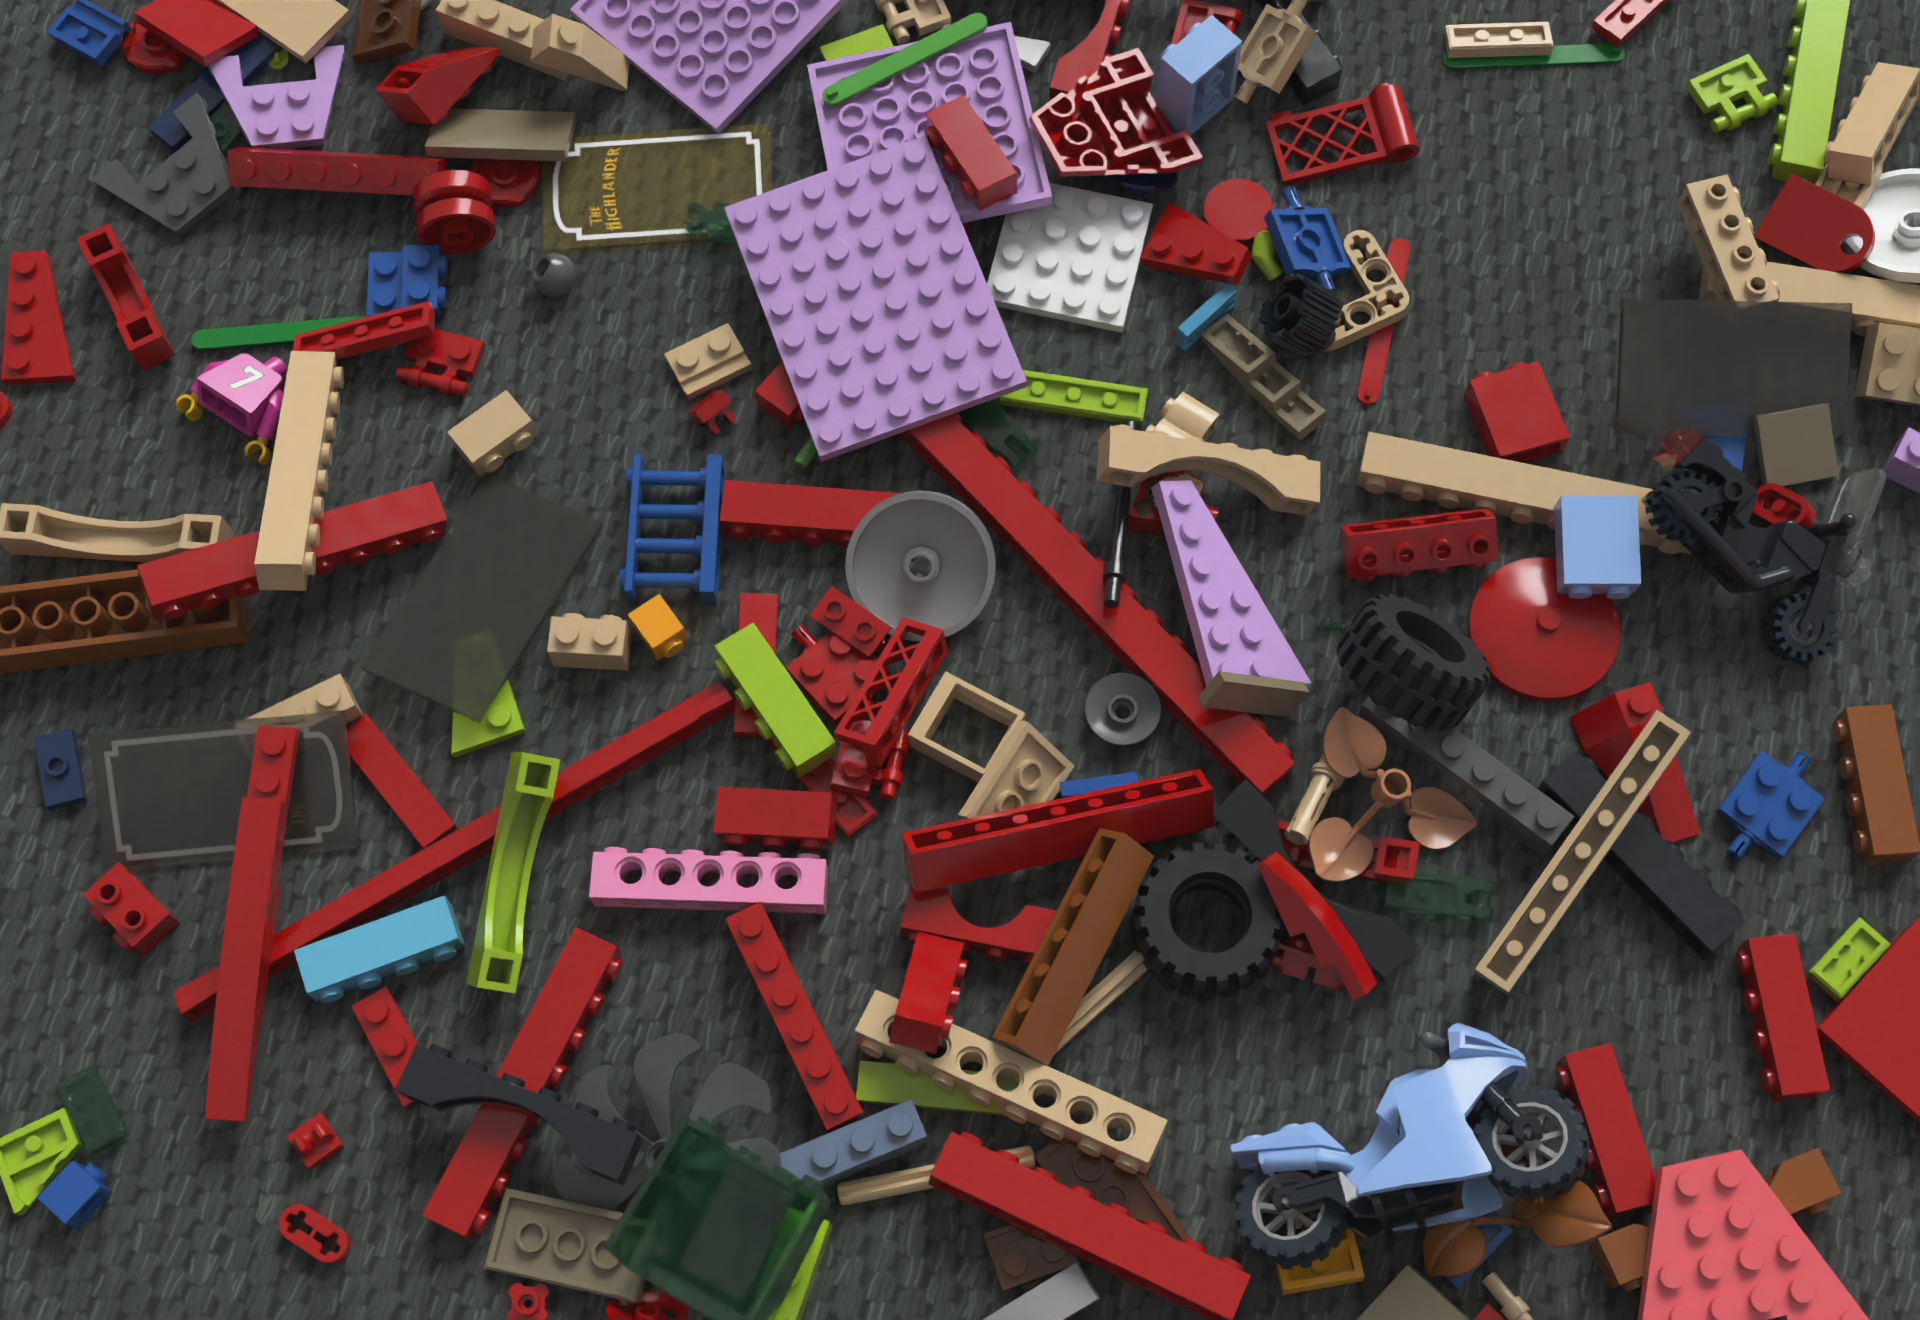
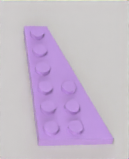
[1152,480,1311,687]

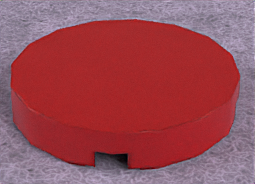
[122,20,189,75]
[471,159,541,208]
[1203,179,1273,246]

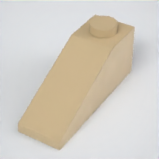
[530,14,630,91]

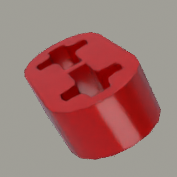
[279,1204,352,1265]

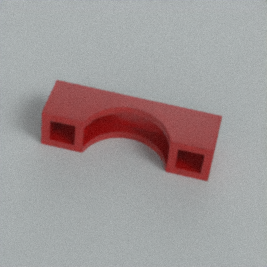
[76,224,176,371]
[901,883,1057,967]

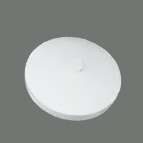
[1843,169,1920,283]

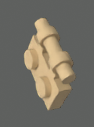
[874,0,951,44]

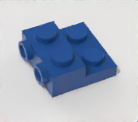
[366,245,448,321]

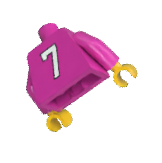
[176,353,287,466]

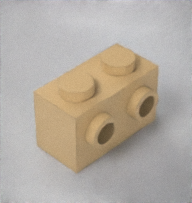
[547,613,632,671]

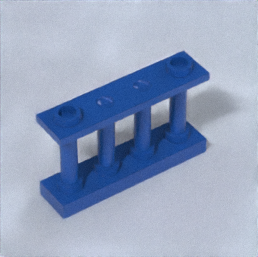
[619,453,725,605]

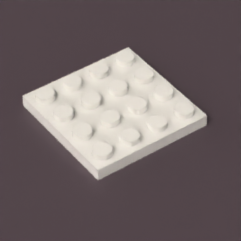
[987,183,1153,333]

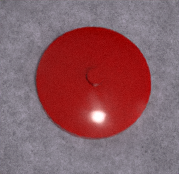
[1467,557,1621,702]

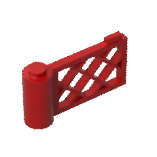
[1265,83,1420,186]

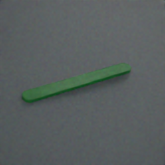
[1442,43,1625,70]
[191,315,367,351]

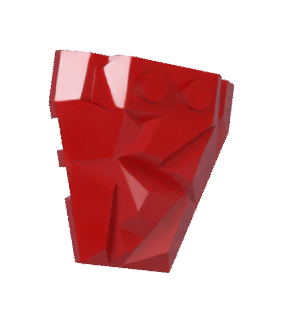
[1029,48,1203,177]

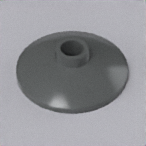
[1085,673,1161,746]

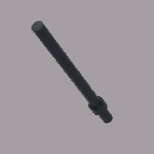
[1103,421,1138,608]

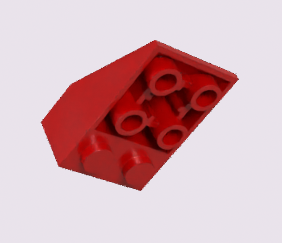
[374,46,501,125]

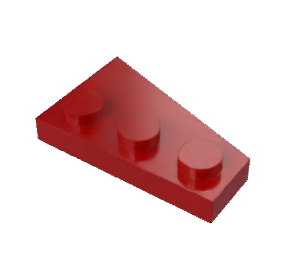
[1140,202,1252,285]

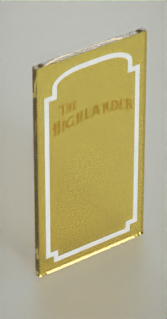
[542,124,773,253]

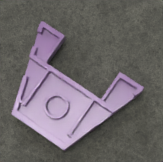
[208,45,345,149]

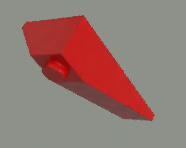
[1570,682,1700,843]

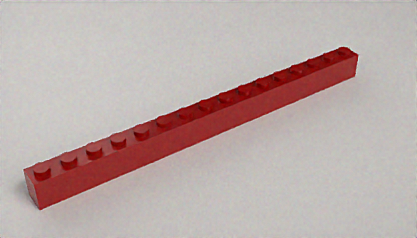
[899,412,1295,797]

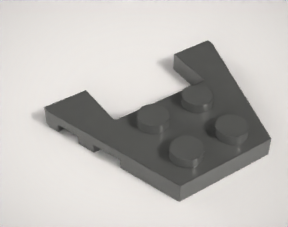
[92,92,236,236]

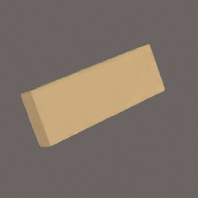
[1444,22,1554,58]

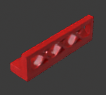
[834,617,948,768]

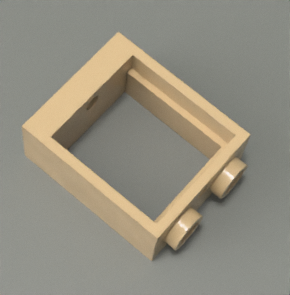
[908,671,1026,783]

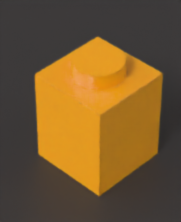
[628,594,688,661]

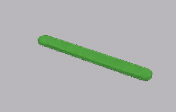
[822,13,988,106]

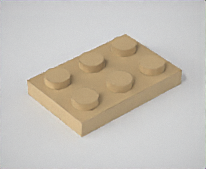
[958,720,1074,819]

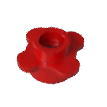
[507,1283,550,1320]

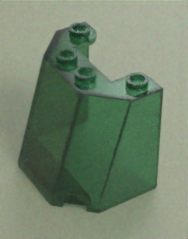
[603,1115,832,1320]

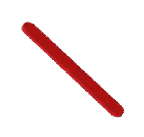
[1357,238,1411,405]

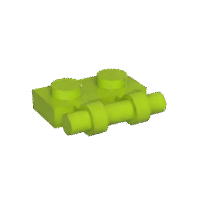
[1686,54,1778,133]

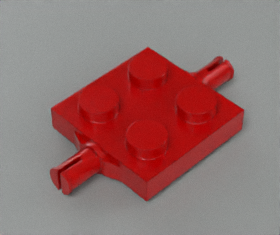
[786,625,892,725]

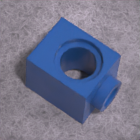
[37,1160,113,1229]

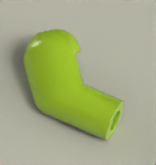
[1251,230,1284,283]

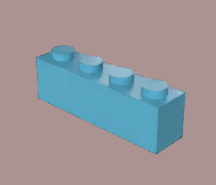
[294,896,465,1003]

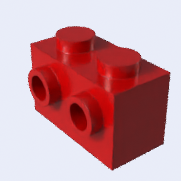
[83,862,180,956]

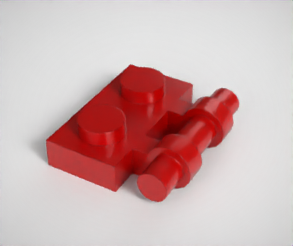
[396,329,486,396]
[830,720,910,801]

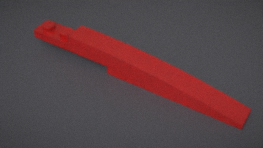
[205,726,300,1122]

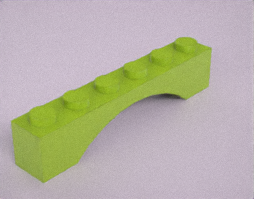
[466,752,560,993]

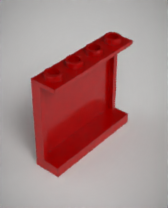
[1816,918,1920,1135]

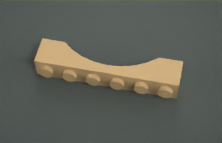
[1097,425,1320,515]
[0,503,234,562]

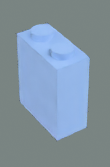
[1554,496,1641,599]

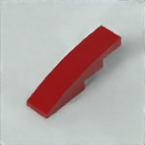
[1257,852,1378,1000]

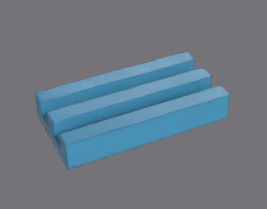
[1176,283,1238,352]

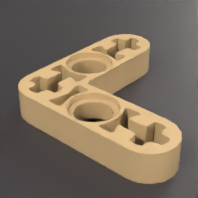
[1319,230,1409,351]

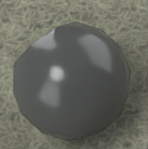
[531,252,577,298]

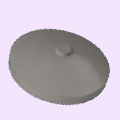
[845,490,996,641]

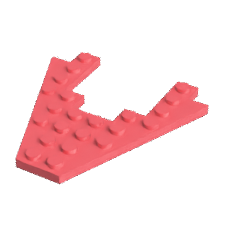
[1637,1150,1869,1320]

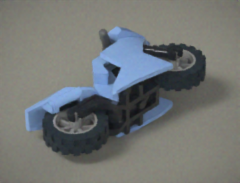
[1230,1023,1590,1269]

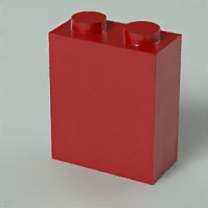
[1464,361,1570,463]

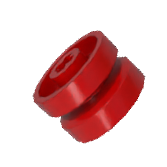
[412,170,496,254]

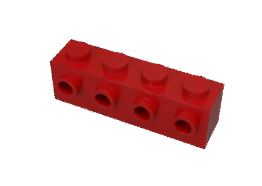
[1340,508,1498,582]

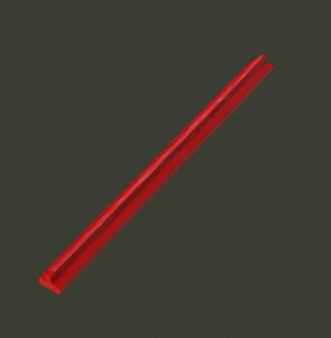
[174,682,735,1022]

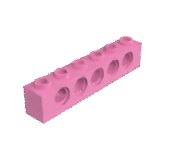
[589,847,828,914]

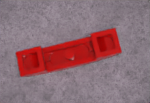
[1277,821,1421,882]

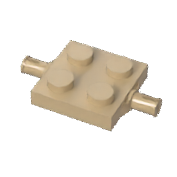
[1234,0,1316,104]

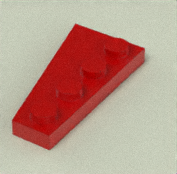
[1,251,77,385]

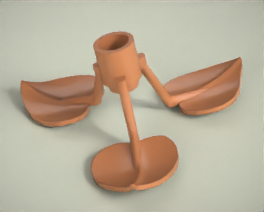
[1308,707,1478,882]

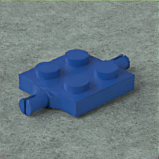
[1264,187,1352,293]
[1715,751,1825,860]

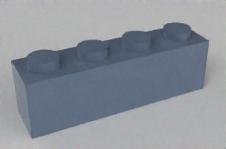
[778,1099,928,1206]

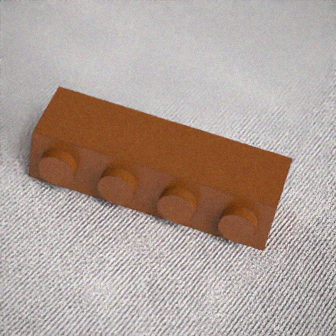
[1832,704,1920,865]

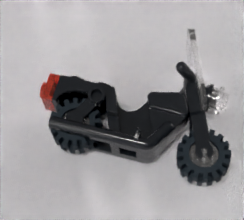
[1641,426,1886,662]

